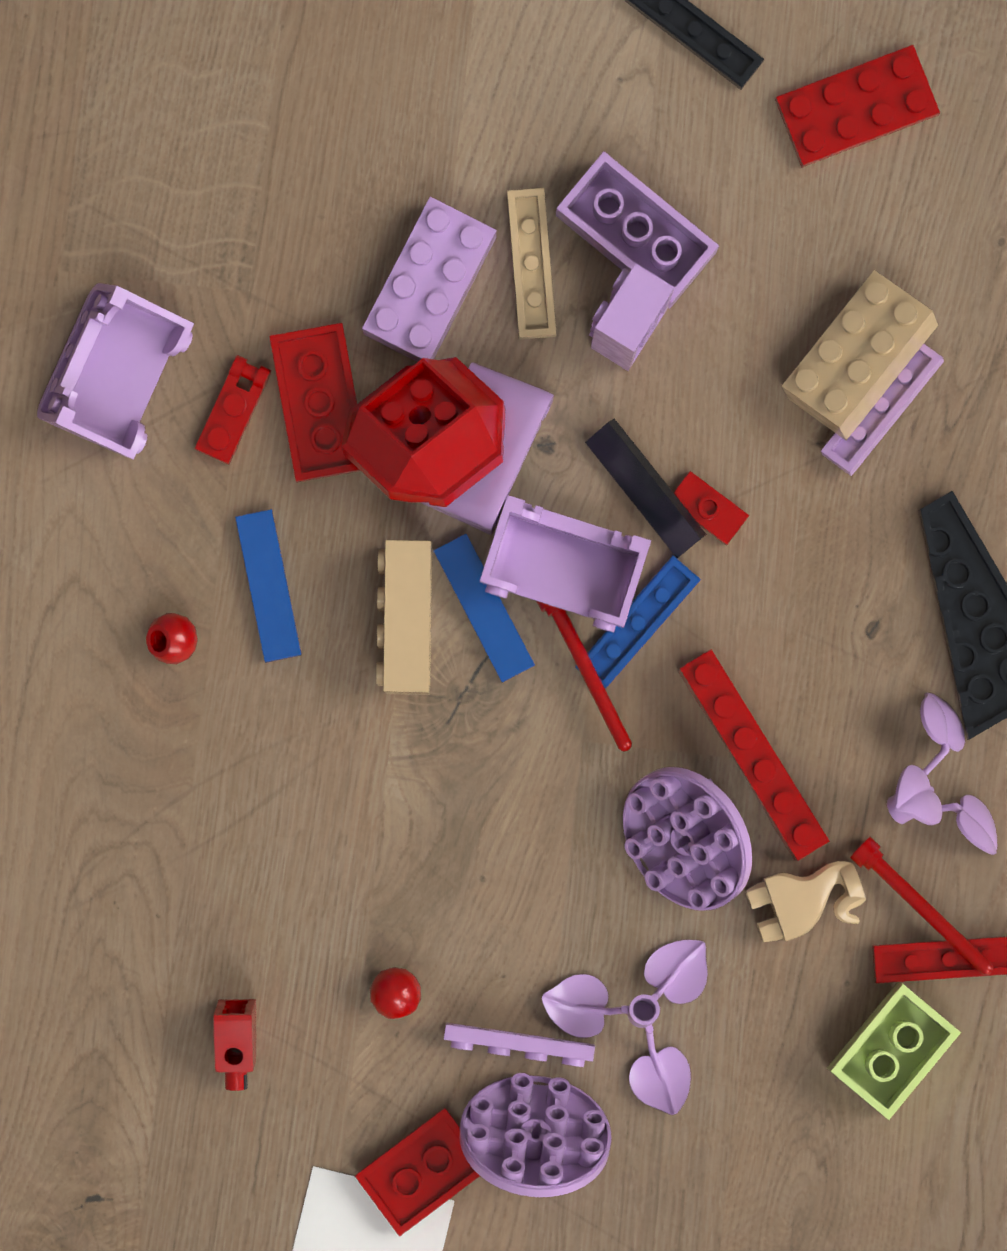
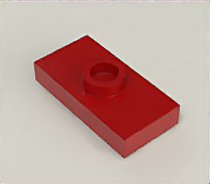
[674,471,750,546]

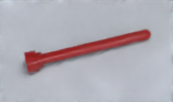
[536,601,632,752]
[850,836,993,975]

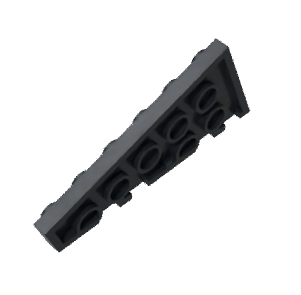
[919,491,1007,740]

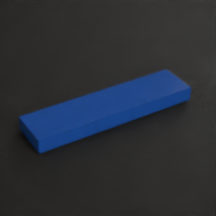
[235,509,302,663]
[433,534,535,683]
[575,556,701,689]

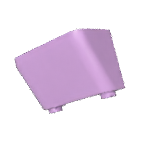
[37,283,194,459]
[420,362,554,535]
[480,495,651,633]

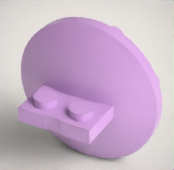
[623,767,752,910]
[459,1073,611,1197]

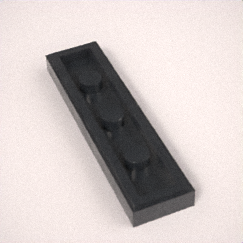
[625,0,764,90]
[585,418,707,558]

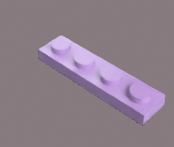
[821,344,944,476]
[444,1022,595,1067]

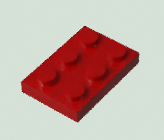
[355,1107,480,1237]

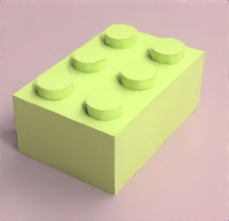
[827,982,961,1120]

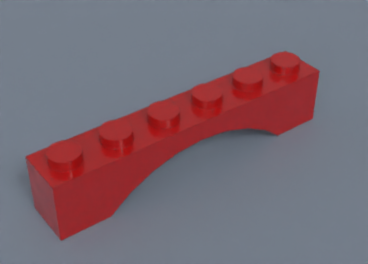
[677,649,830,861]

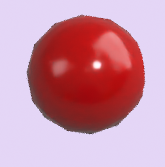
[146,613,198,665]
[370,967,421,1019]

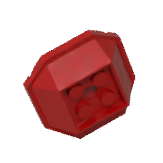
[341,357,506,507]

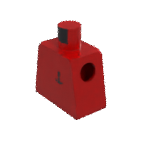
[213,999,256,1091]

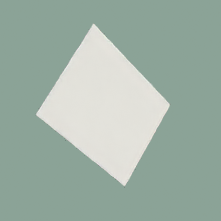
[292,1166,455,1251]

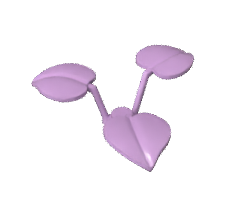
[887,692,997,855]
[542,940,708,1115]

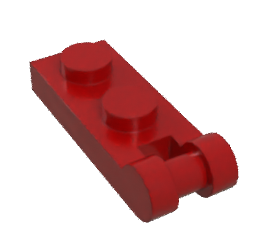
[195,355,272,465]

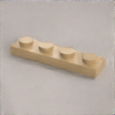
[507,188,556,340]

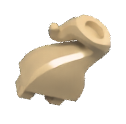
[745,861,866,942]

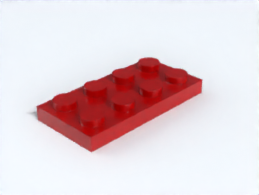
[775,45,940,168]
[269,323,360,483]

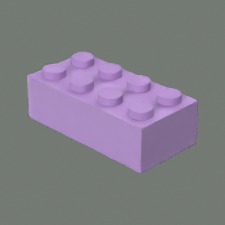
[556,152,719,309]
[362,197,497,362]
[589,263,675,371]

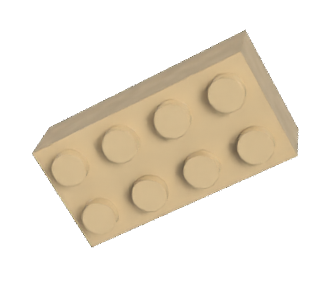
[782,270,938,440]
[376,540,432,695]

